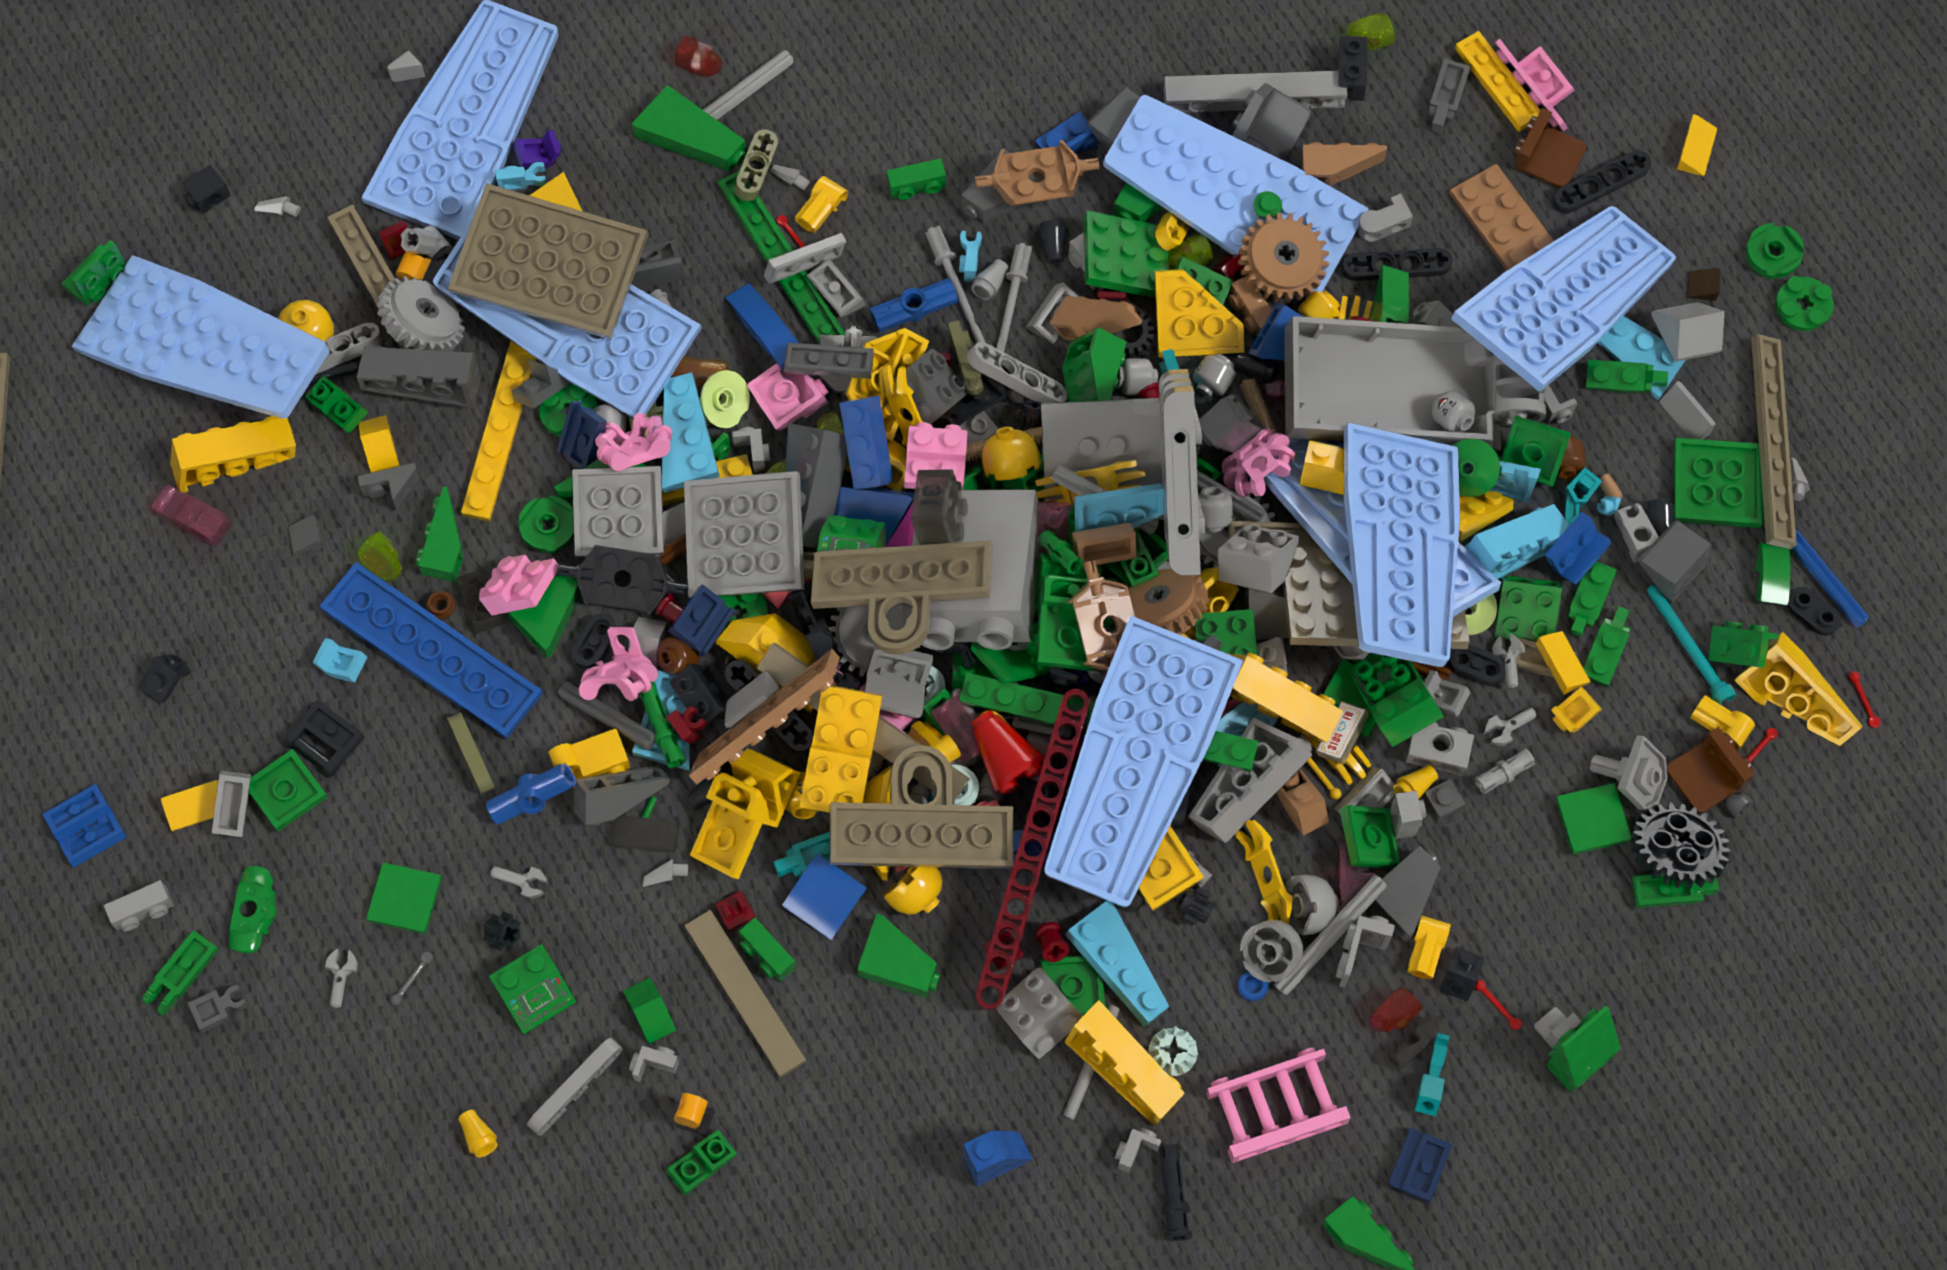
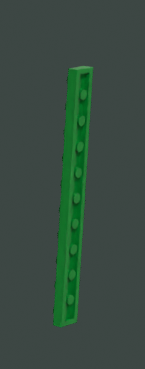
[959,673,1259,772]

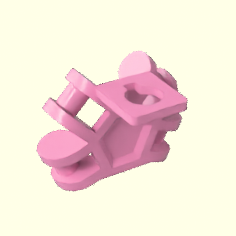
[595,413,672,471]
[1222,429,1296,497]
[579,627,658,701]

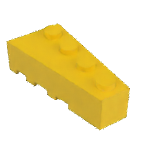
[1064,1000,1184,1126]

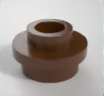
[426,591,456,620]

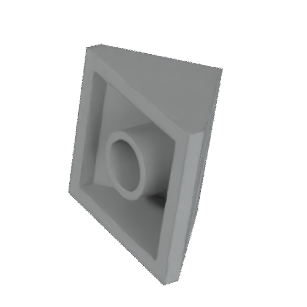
[1651,302,1725,362]

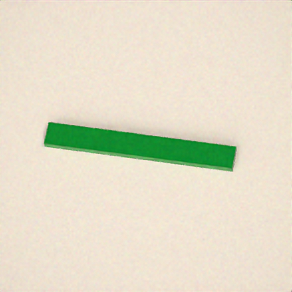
[717,170,845,345]

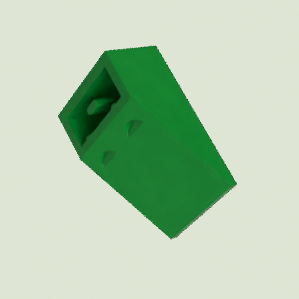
[1062,327,1127,402]
[1347,653,1444,747]
[1546,1006,1621,1093]

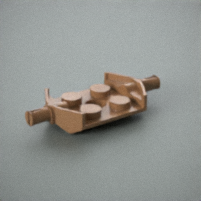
[975,140,1099,206]
[1068,560,1135,672]

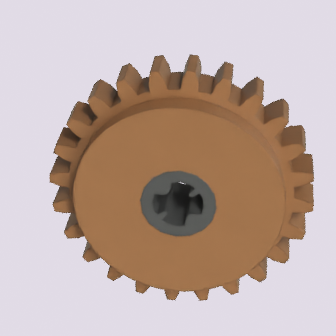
[1238,213,1329,303]
[1128,569,1209,635]

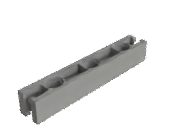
[1163,71,1347,113]

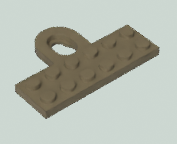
[811,540,993,655]
[830,745,1014,869]

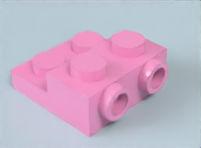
[747,364,829,432]
[904,422,968,491]
[479,555,558,615]

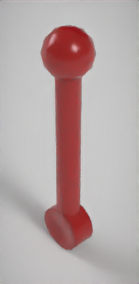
[777,215,805,248]
[1848,671,1881,728]
[1746,728,1778,763]
[1474,980,1522,1030]

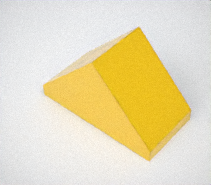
[359,415,399,473]

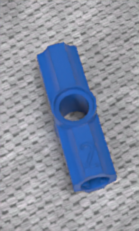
[870,278,958,333]
[486,763,576,825]

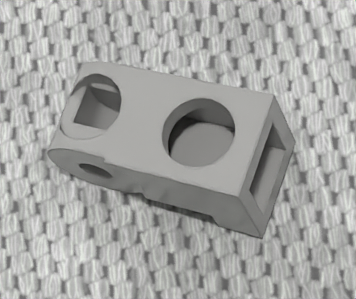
[1358,194,1413,242]
[1614,503,1659,563]

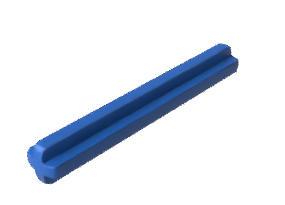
[1791,530,1869,628]

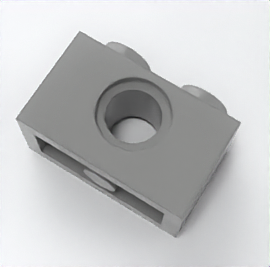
[1405,722,1474,776]

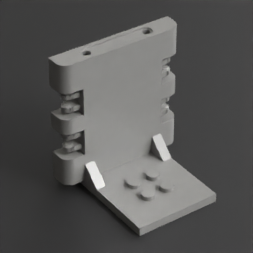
[1041,369,1205,575]

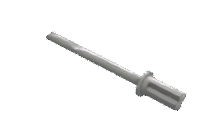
[925,226,985,343]
[996,243,1032,352]

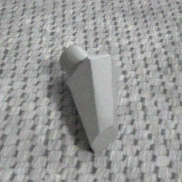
[769,164,810,191]
[254,196,301,217]
[1790,457,1810,501]
[643,859,688,887]

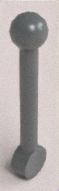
[390,952,433,1006]

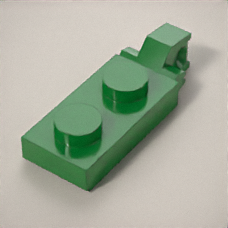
[1586,360,1668,394]
[1568,561,1617,638]
[1583,606,1630,688]
[1631,875,1719,908]

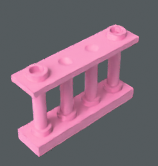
[1206,1048,1351,1163]

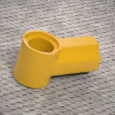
[795,176,848,233]
[1690,695,1755,750]
[908,720,961,763]
[1407,915,1451,980]

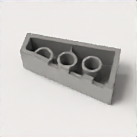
[1188,718,1312,843]

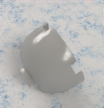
[1285,874,1339,936]
[1240,920,1303,982]

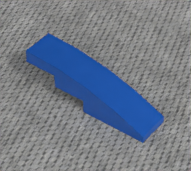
[725,283,799,371]

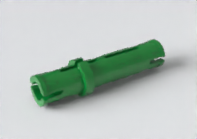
[639,681,686,768]

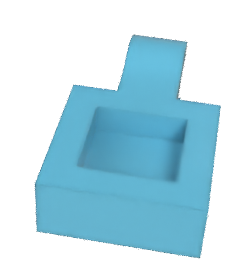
[496,162,547,190]
[959,231,982,282]

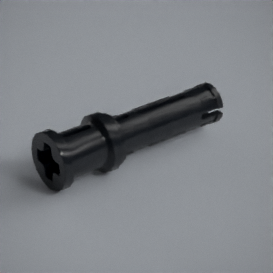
[1159,1144,1193,1241]

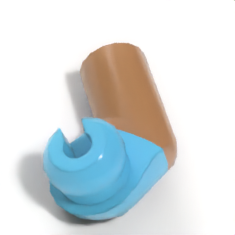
[1597,474,1622,516]

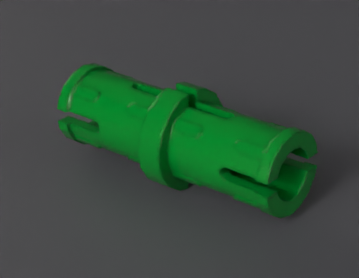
[1038,530,1084,575]

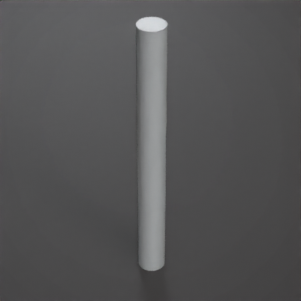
[1063,1005,1120,1121]

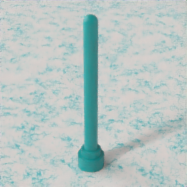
[1647,585,1737,705]

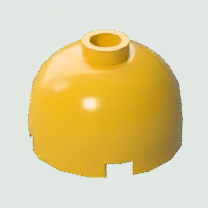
[277,300,334,341]
[981,427,1042,480]
[883,867,943,915]

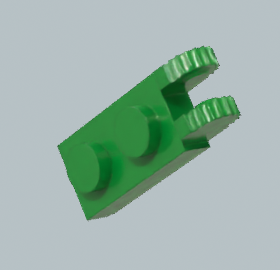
[142,930,219,1016]

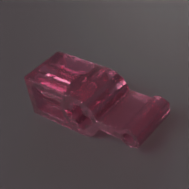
[151,484,232,547]

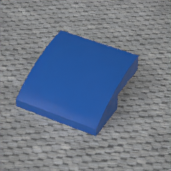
[42,784,127,868]
[782,853,867,940]

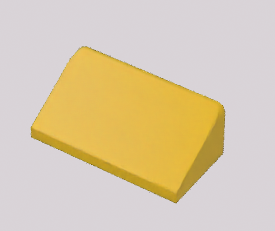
[1677,114,1717,177]
[1536,631,1590,695]
[161,780,219,831]

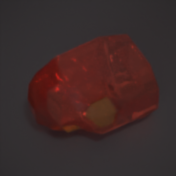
[674,35,723,77]
[1369,987,1423,1032]

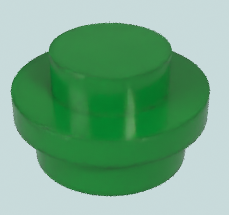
[1253,191,1282,219]

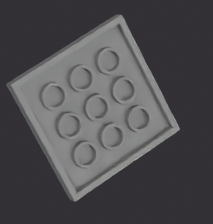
[684,471,805,598]

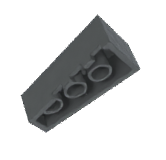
[357,346,481,408]
[1199,393,1266,454]

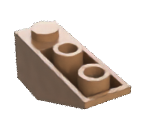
[1301,142,1387,186]
[1049,296,1142,341]
[1276,768,1329,835]

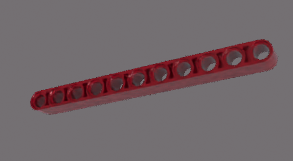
[976,689,1089,1011]

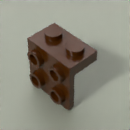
[1514,108,1587,188]
[1667,727,1754,814]

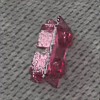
[1038,499,1069,555]
[930,695,980,761]

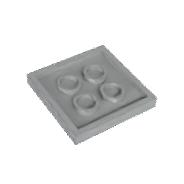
[572,466,664,558]

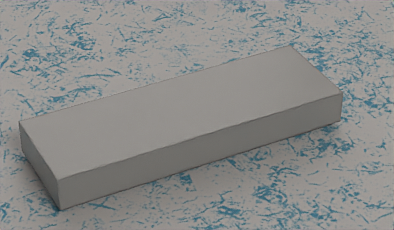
[764,233,846,284]

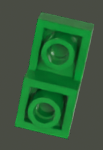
[305,376,368,434]
[1119,528,1160,588]
[1755,542,1790,605]
[666,1130,737,1196]

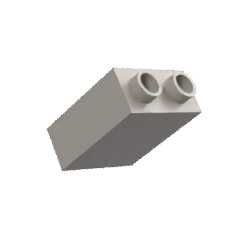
[903,490,1045,650]

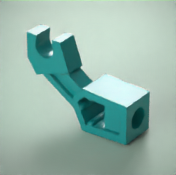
[1564,468,1602,525]
[1415,1033,1450,1117]

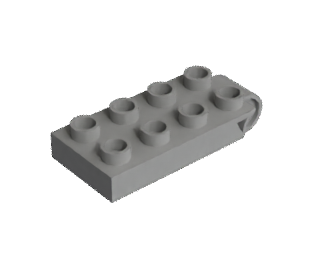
[1284,316,1546,451]

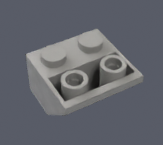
[1218,524,1299,593]

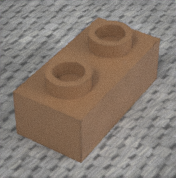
[1229,275,1272,336]
[1072,522,1136,567]

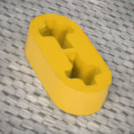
[1155,212,1189,251]

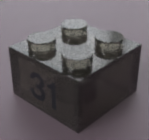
[911,469,968,545]

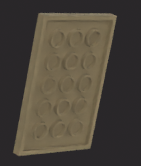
[448,183,649,340]
[1283,546,1469,649]

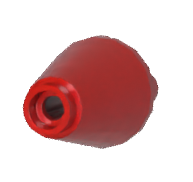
[972,710,1045,796]

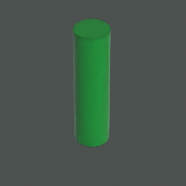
[640,796,657,823]

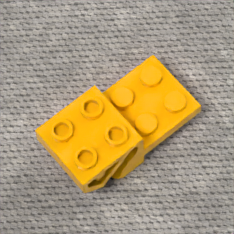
[800,685,883,813]
[690,748,801,879]
[1138,824,1204,911]

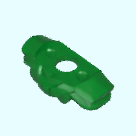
[229,866,277,953]

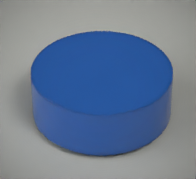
[1237,971,1269,1002]

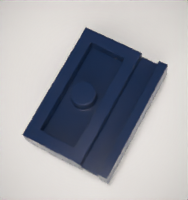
[556,400,607,469]
[668,584,735,657]
[1387,1127,1453,1203]

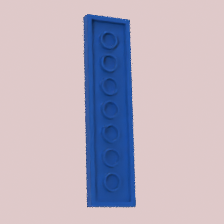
[319,562,543,740]

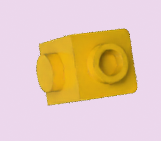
[1551,687,1602,733]

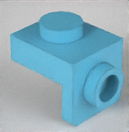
[313,638,367,683]

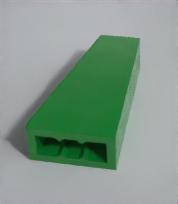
[632,85,747,172]

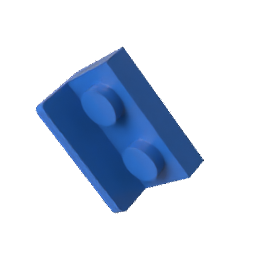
[1035,112,1099,154]
[1545,512,1611,585]

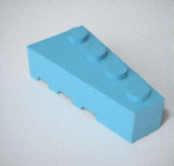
[1464,504,1570,579]

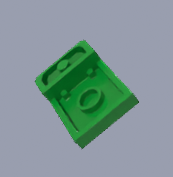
[1034,553,1102,671]

